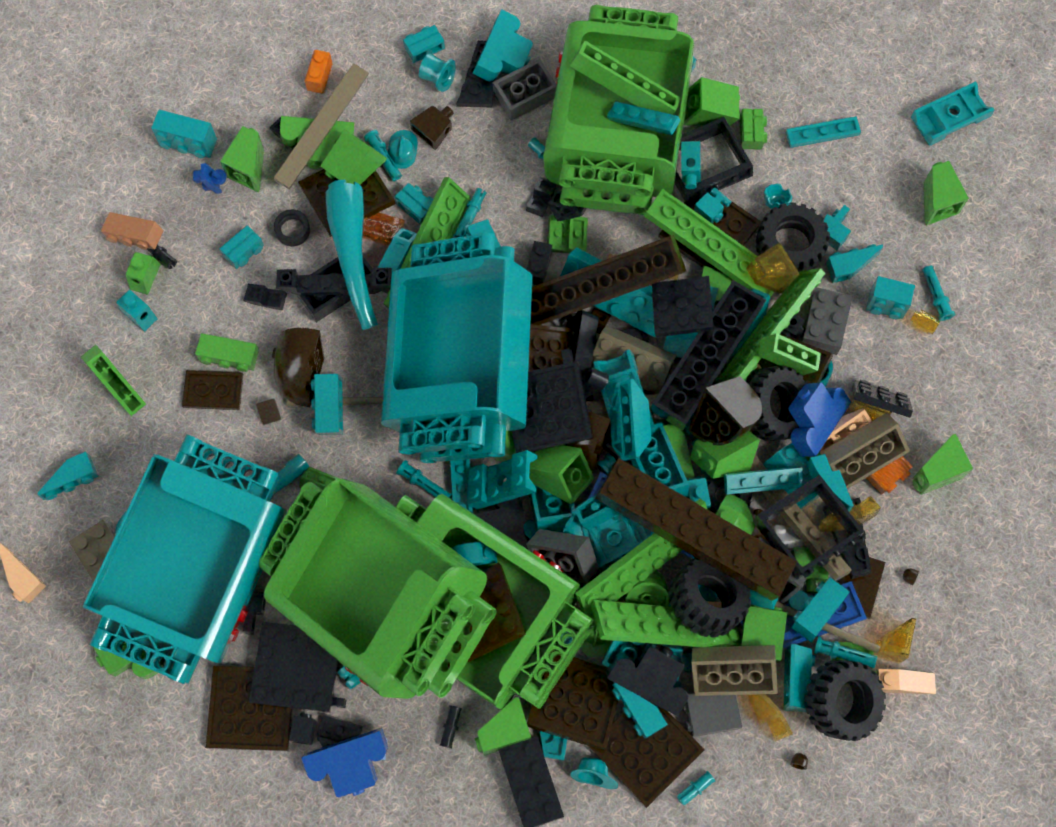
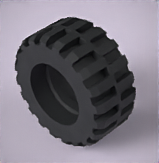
[755,202,830,277]
[746,366,807,441]
[669,558,751,637]
[805,660,886,741]

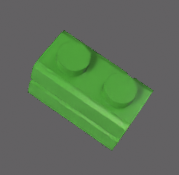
[740,109,767,150]

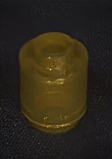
[910,309,940,335]

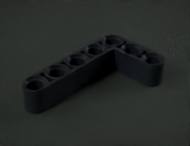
[569,310,609,398]

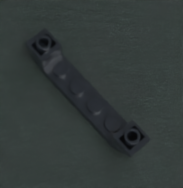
[276,268,392,296]

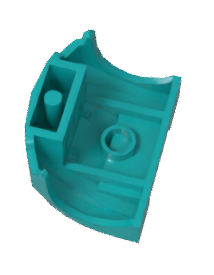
[563,496,654,576]

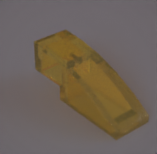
[817,496,881,532]
[748,694,793,742]

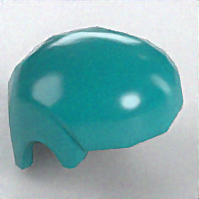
[764,183,793,209]

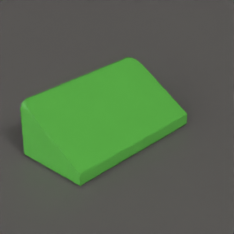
[299,467,340,490]

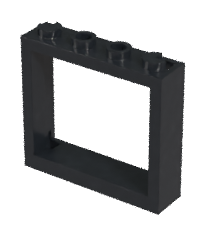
[675,117,753,204]
[753,475,865,580]

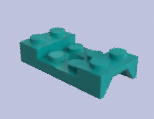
[911,81,995,146]
[593,349,654,426]
[467,450,537,509]

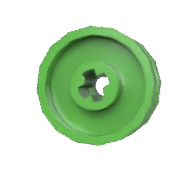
[624,570,669,606]

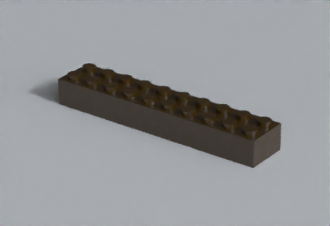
[530,235,687,325]
[595,458,797,601]

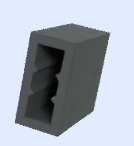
[683,693,742,737]

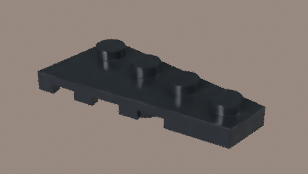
[456,40,494,108]
[822,497,871,579]

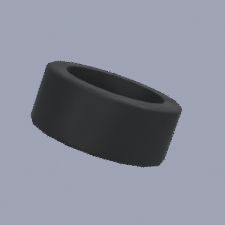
[274,209,310,247]

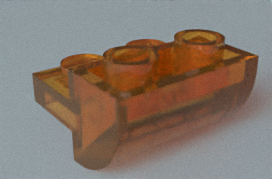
[362,213,405,246]

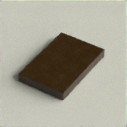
[182,370,244,410]
[838,557,886,619]

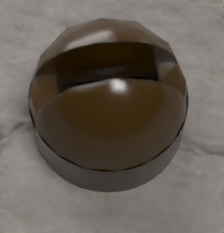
[903,568,919,585]
[790,753,808,770]

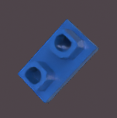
[193,163,227,194]

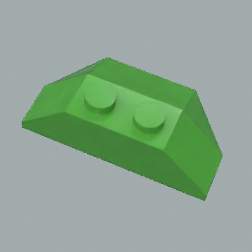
[694,494,756,559]

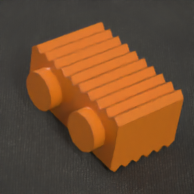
[304,50,333,94]
[866,456,913,495]

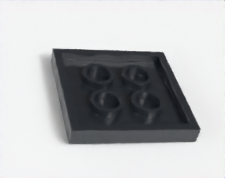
[652,276,714,337]
[852,379,913,418]

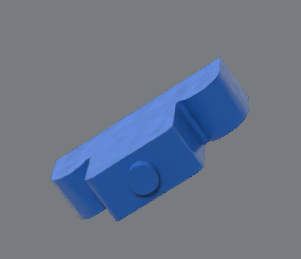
[789,383,852,457]
[301,727,388,798]

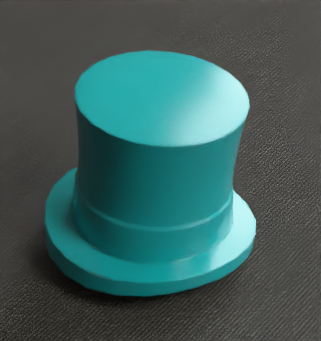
[419,53,456,92]

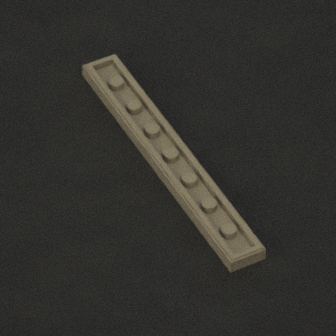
[274,63,369,190]

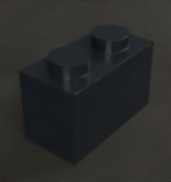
[526,241,552,285]

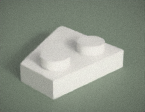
[772,525,806,548]

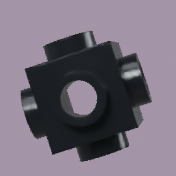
[780,313,805,339]

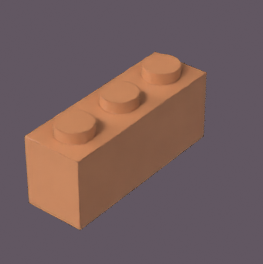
[101,212,164,250]

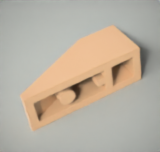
[820,408,872,452]
[0,543,46,603]
[875,669,936,694]

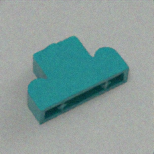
[473,9,533,81]

